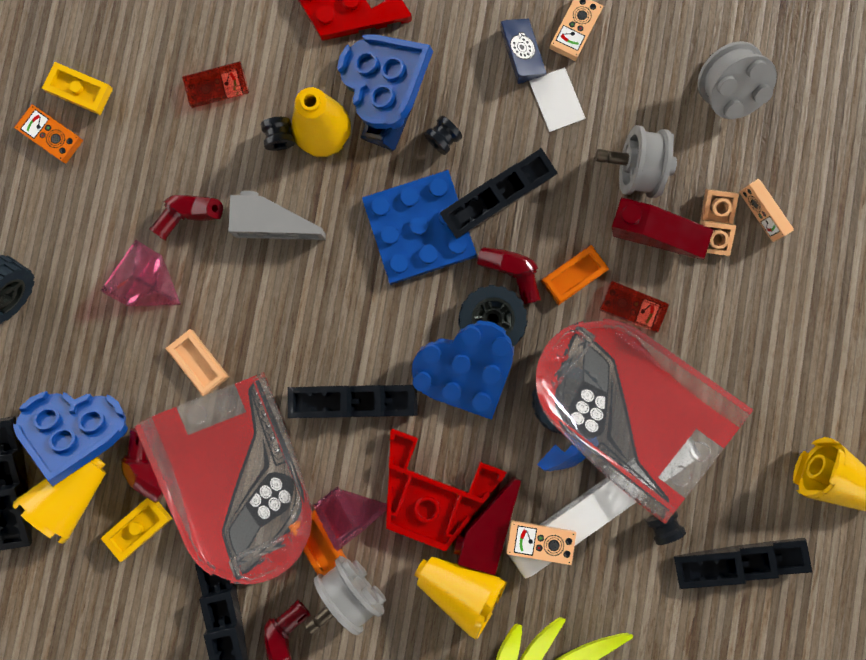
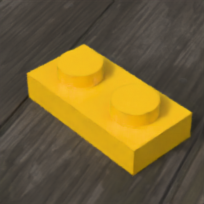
[42,62,113,115]
[101,498,173,562]

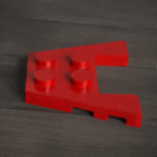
[298,0,412,41]
[386,428,507,551]

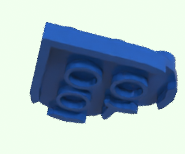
[337,34,433,129]
[412,320,514,420]
[13,391,128,486]

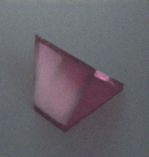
[100,240,181,306]
[313,487,387,551]

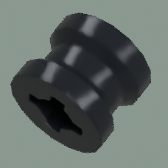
[260,116,295,151]
[424,116,462,155]
[646,510,686,545]

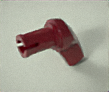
[149,195,223,241]
[477,247,541,304]
[121,428,170,503]
[264,599,311,660]

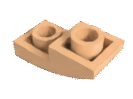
[700,189,739,256]

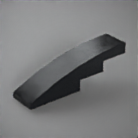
[440,148,558,239]
[288,385,418,418]
[0,416,32,551]
[674,538,812,589]
[195,557,248,660]

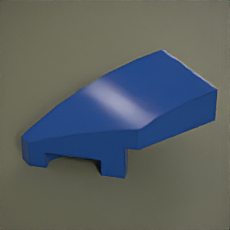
[537,437,598,471]

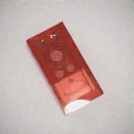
[182,61,249,108]
[599,281,669,333]

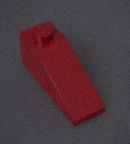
[612,197,714,260]
[453,477,521,575]

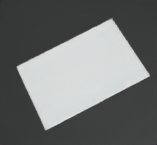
[529,67,586,132]

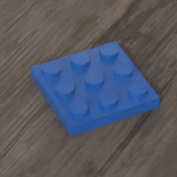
[362,170,477,285]

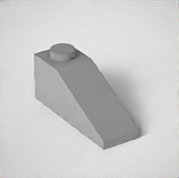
[228,191,326,240]

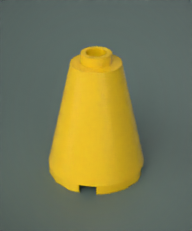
[291,87,351,157]
[793,437,866,512]
[13,457,106,544]
[414,556,507,639]

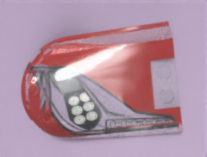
[536,319,754,524]
[134,372,312,585]

